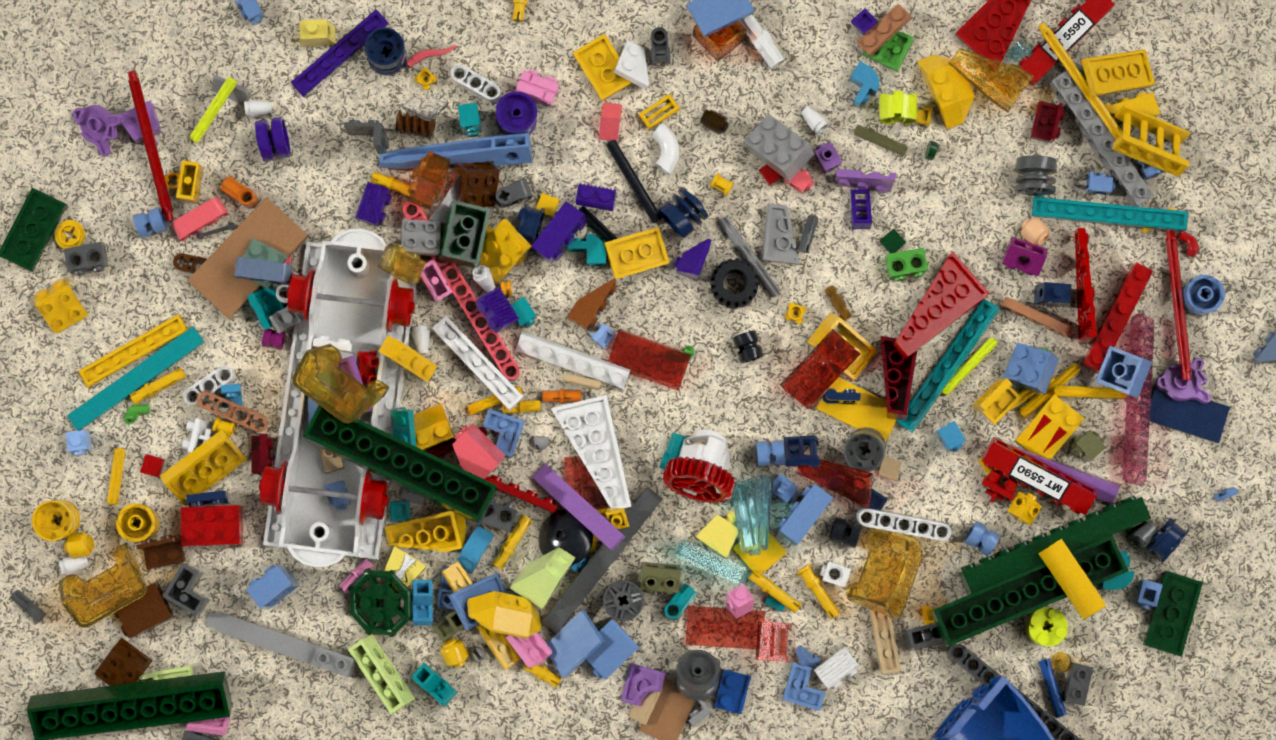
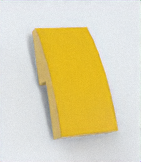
[597,508,629,529]

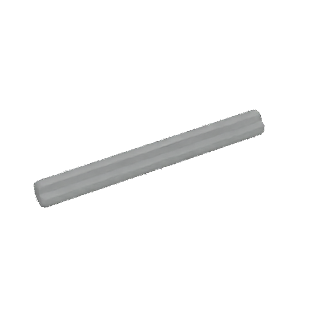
[719,217,781,297]

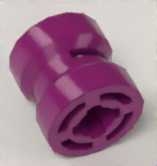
[262,328,285,350]

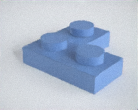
[482,409,525,458]
[782,662,825,711]

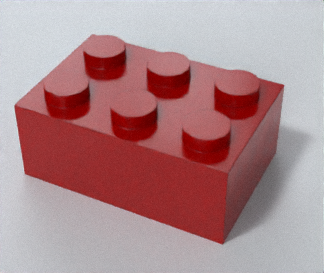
[181,505,243,547]

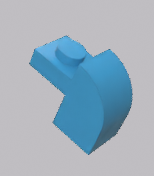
[849,61,879,108]
[457,525,494,573]
[412,580,433,626]

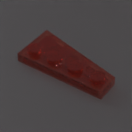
[797,454,873,508]

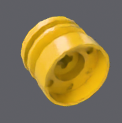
[32,499,81,541]

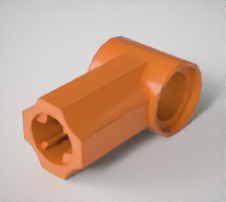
[220,176,259,209]

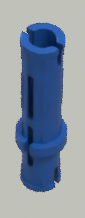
[1038,658,1068,718]

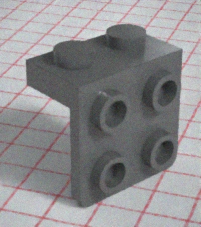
[344,120,390,154]

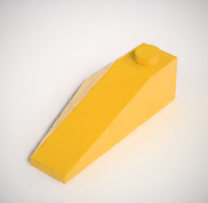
[384,511,467,552]

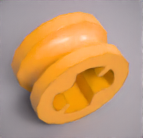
[165,172,179,190]
[501,280,512,297]

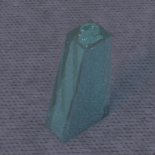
[732,475,773,556]
[674,539,748,586]

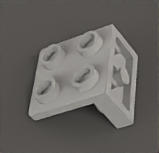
[400,219,441,264]

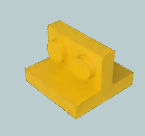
[972,378,1022,425]

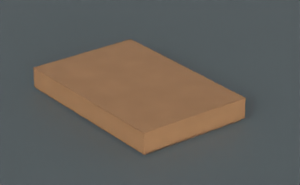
[639,678,695,740]

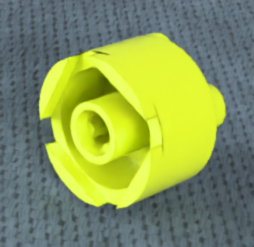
[879,91,918,125]
[1025,607,1068,646]

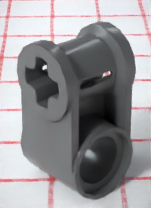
[651,27,671,65]
[496,179,533,208]
[1125,521,1158,550]

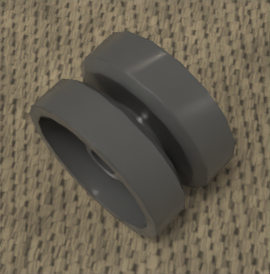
[676,650,719,701]

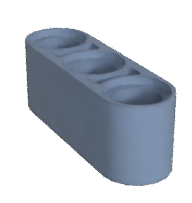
[234,257,292,285]

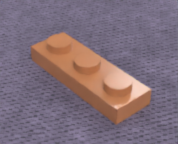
[857,4,912,57]

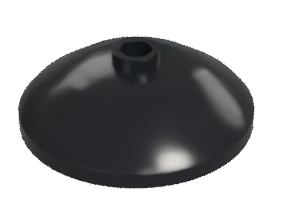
[538,509,593,566]

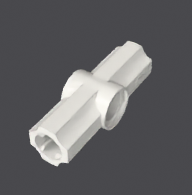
[738,15,784,69]

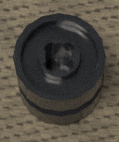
[732,330,764,364]
[829,517,862,548]

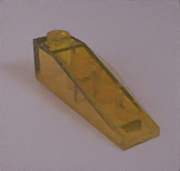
[949,48,1033,113]

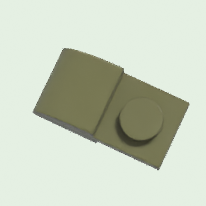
[432,610,464,642]

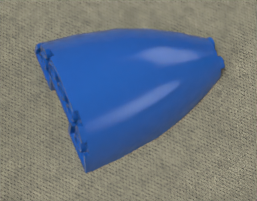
[932,676,1054,740]

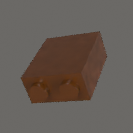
[112,582,175,638]

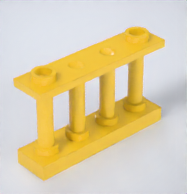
[1112,104,1190,177]

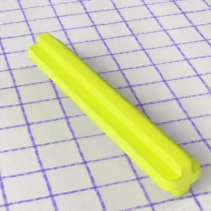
[189,77,237,143]
[942,337,998,396]

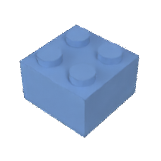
[1003,342,1059,395]
[1095,346,1152,398]

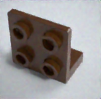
[455,163,500,207]
[136,535,186,569]
[94,638,153,686]

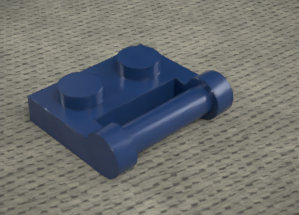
[822,388,861,404]
[783,435,820,467]
[186,490,228,507]

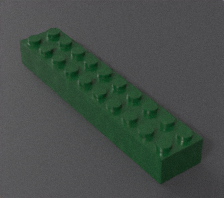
[303,401,498,524]
[958,495,1151,594]
[930,535,1129,648]
[26,671,232,740]

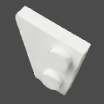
[613,40,649,89]

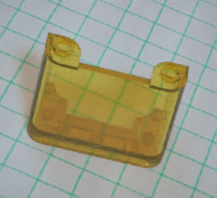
[293,344,390,423]
[846,528,923,619]
[59,542,147,628]

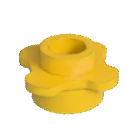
[414,68,437,90]
[785,303,806,324]

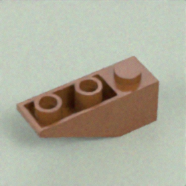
[567,278,618,331]

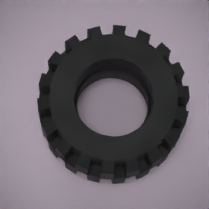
[710,258,759,309]

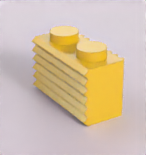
[176,161,204,204]

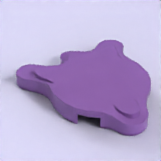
[73,105,124,156]
[1155,357,1211,404]

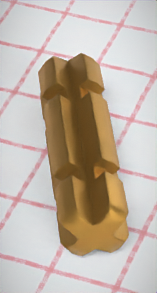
[825,285,852,321]

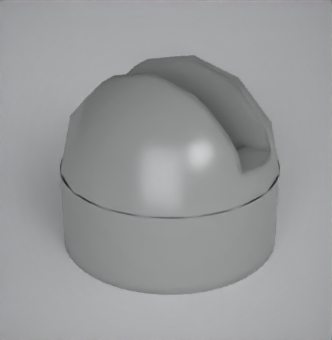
[533,436,549,450]
[470,647,486,662]

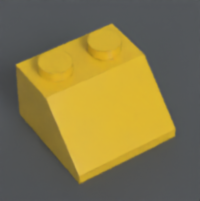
[414,403,455,451]

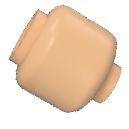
[1021,217,1050,246]

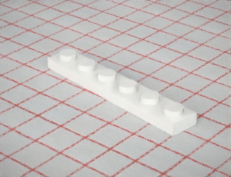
[432,316,524,411]
[516,331,630,389]

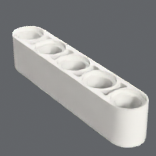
[856,508,951,541]

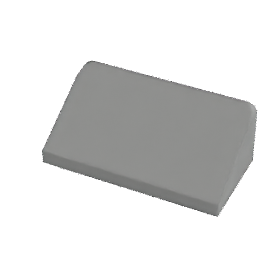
[212,75,251,105]

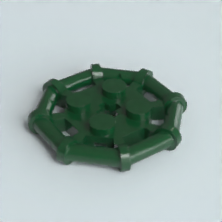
[348,568,413,637]

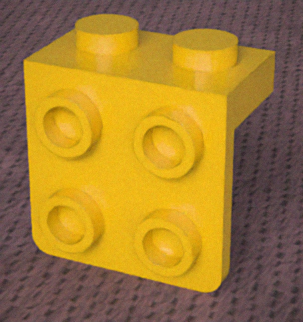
[34,278,87,333]

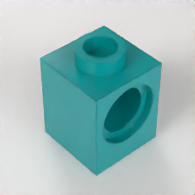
[511,297,537,328]

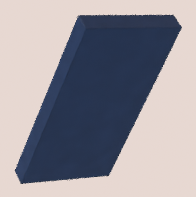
[1144,385,1230,444]

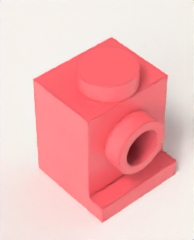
[784,169,814,194]

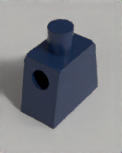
[1034,282,1071,308]

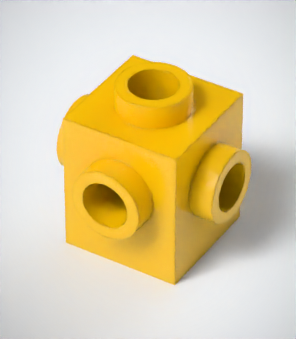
[1007,492,1042,526]

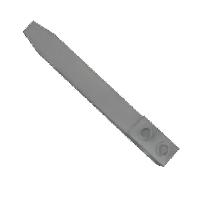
[206,612,357,677]

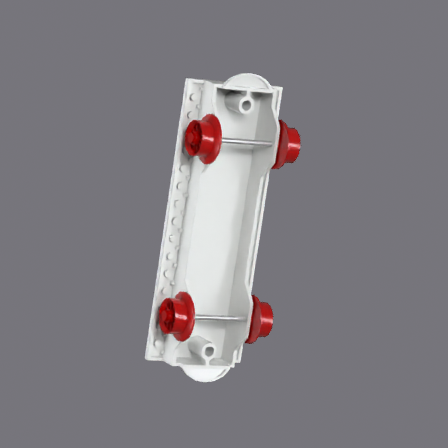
[259,229,421,567]

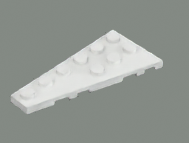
[551,395,632,509]

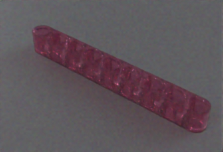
[1123,314,1155,486]

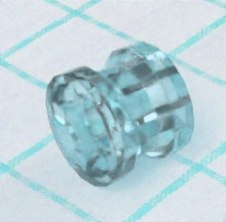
[1008,40,1032,63]

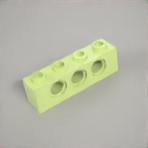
[348,634,415,714]

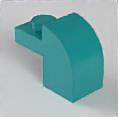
[567,233,606,266]
[1100,551,1135,590]
[411,662,458,707]

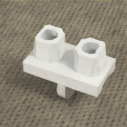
[182,418,211,453]

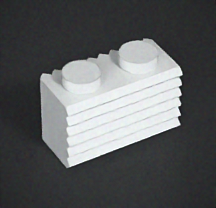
[813,647,859,690]

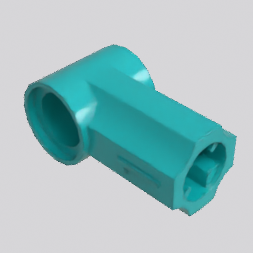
[659,433,687,470]
[664,583,698,620]

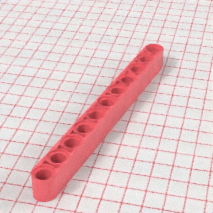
[403,201,520,381]

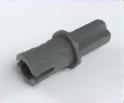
[797,215,818,254]
[11,590,46,623]

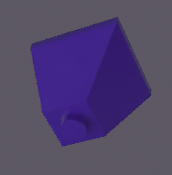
[674,239,712,281]

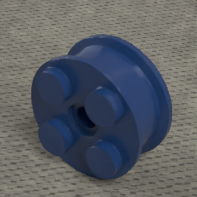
[515,203,545,245]
[1146,518,1190,563]

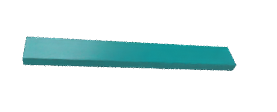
[1032,197,1188,232]
[896,299,1000,433]
[67,326,205,431]

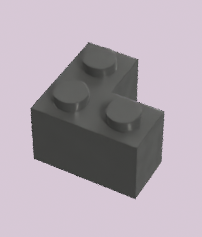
[162,563,210,616]

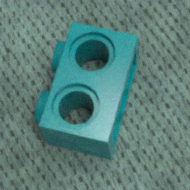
[458,102,482,137]

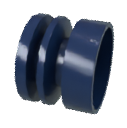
[365,27,407,76]
[658,187,709,239]

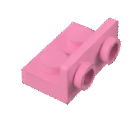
[506,633,552,668]

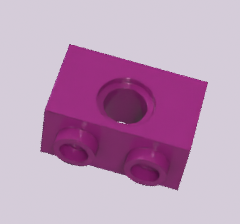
[1002,236,1048,276]

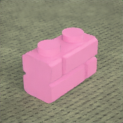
[516,69,560,107]
[414,259,453,302]

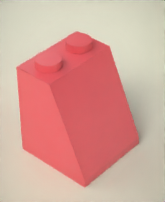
[452,423,506,479]

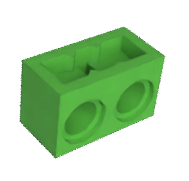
[885,247,928,281]

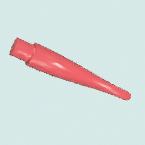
[406,45,456,67]

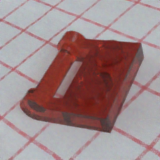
[755,621,791,662]

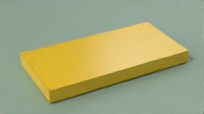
[1081,49,1155,97]
[816,375,896,443]

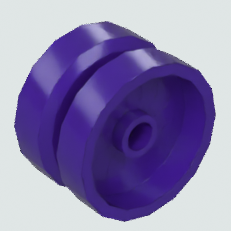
[496,91,537,135]
[255,116,291,162]

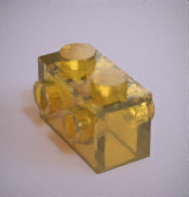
[378,244,426,284]

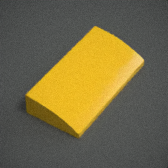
[160,429,247,506]

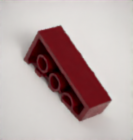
[880,336,918,421]

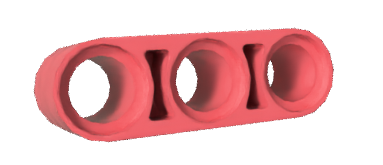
[171,197,228,241]

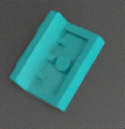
[247,285,285,330]
[390,407,417,447]

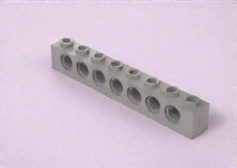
[1048,71,1154,207]

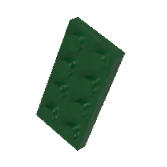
[0,188,67,272]
[1143,571,1203,657]

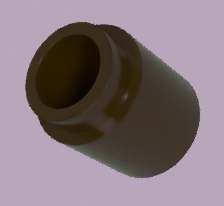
[700,109,729,135]

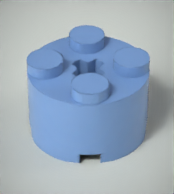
[1182,275,1225,316]

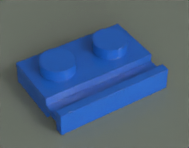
[714,669,751,714]

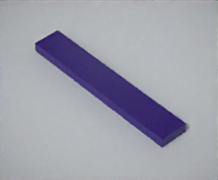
[291,9,389,97]

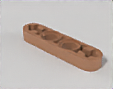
[1001,297,1072,338]
[197,390,268,432]

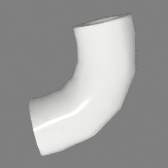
[651,123,680,175]

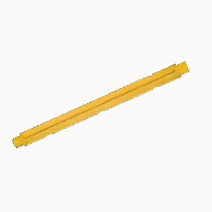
[1038,22,1123,140]

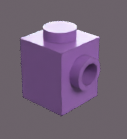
[814,143,842,174]

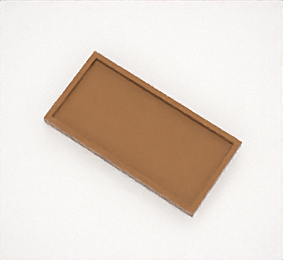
[187,197,309,320]

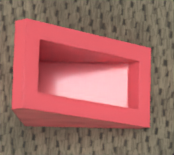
[599,102,622,142]

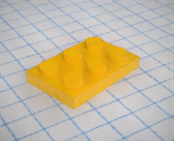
[573,33,633,101]
[479,218,531,284]
[604,226,670,279]

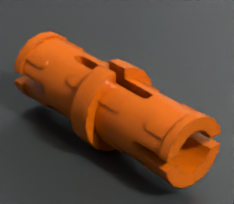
[542,389,581,404]

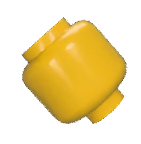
[64,532,95,559]
[440,638,469,668]

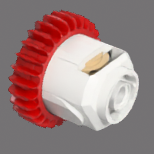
[663,430,735,504]

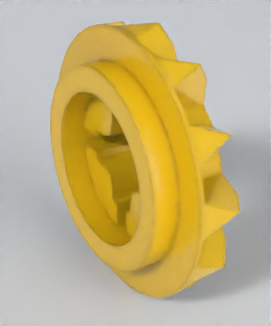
[55,220,86,249]

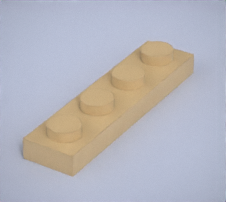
[867,594,901,675]

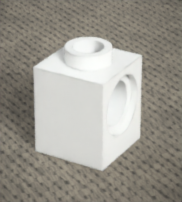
[820,562,851,588]

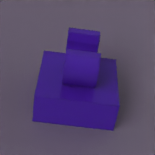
[851,8,878,36]

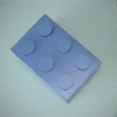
[777,484,833,546]
[246,565,300,609]

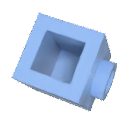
[65,430,92,456]

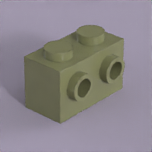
[1070,430,1106,463]
[639,562,681,595]

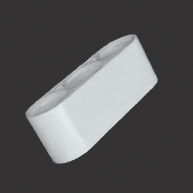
[451,65,501,104]
[183,366,236,406]

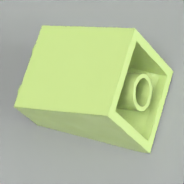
[510,547,575,609]

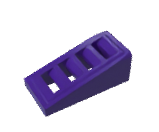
[850,189,872,230]

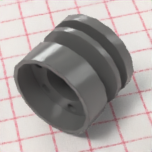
[1015,155,1057,196]
[843,427,886,473]
[603,580,644,621]

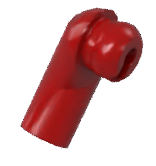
[1177,231,1200,257]

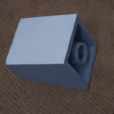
[584,619,639,680]

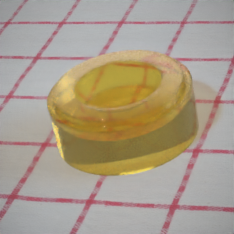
[1051,652,1072,672]

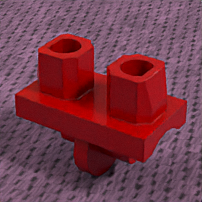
[356,349,379,385]
[981,469,1018,503]

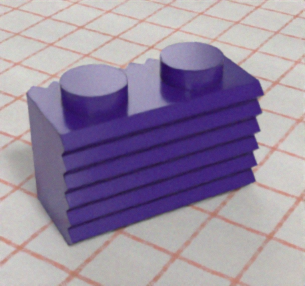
[355,182,392,227]
[576,183,616,211]
[475,287,519,334]

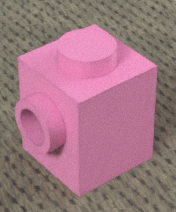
[726,584,754,619]

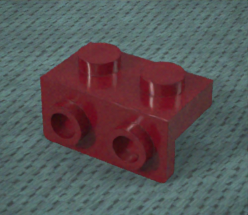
[1030,101,1065,143]
[251,434,274,474]

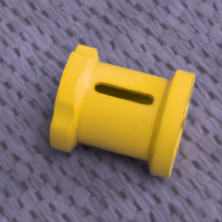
[710,173,734,196]
[212,416,237,438]

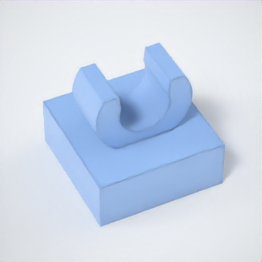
[590,323,616,350]

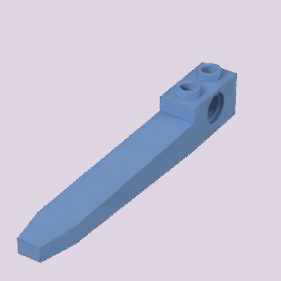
[379,133,532,169]

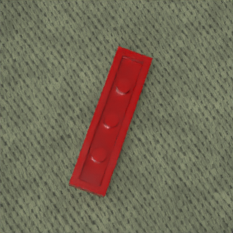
[484,475,558,513]

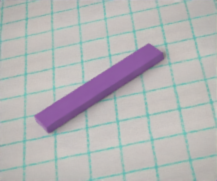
[1011,445,1120,504]
[532,464,625,551]

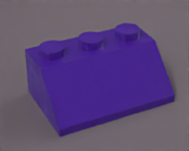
[531,201,587,264]

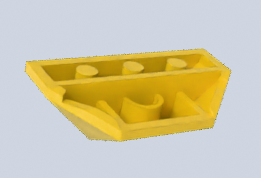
[917,54,975,130]
[467,591,541,639]

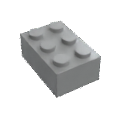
[743,114,815,182]

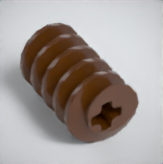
[396,110,436,137]

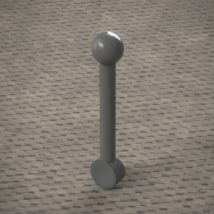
[197,222,236,240]

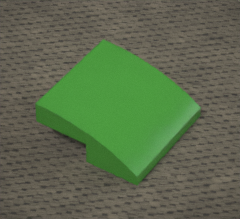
[862,21,914,72]

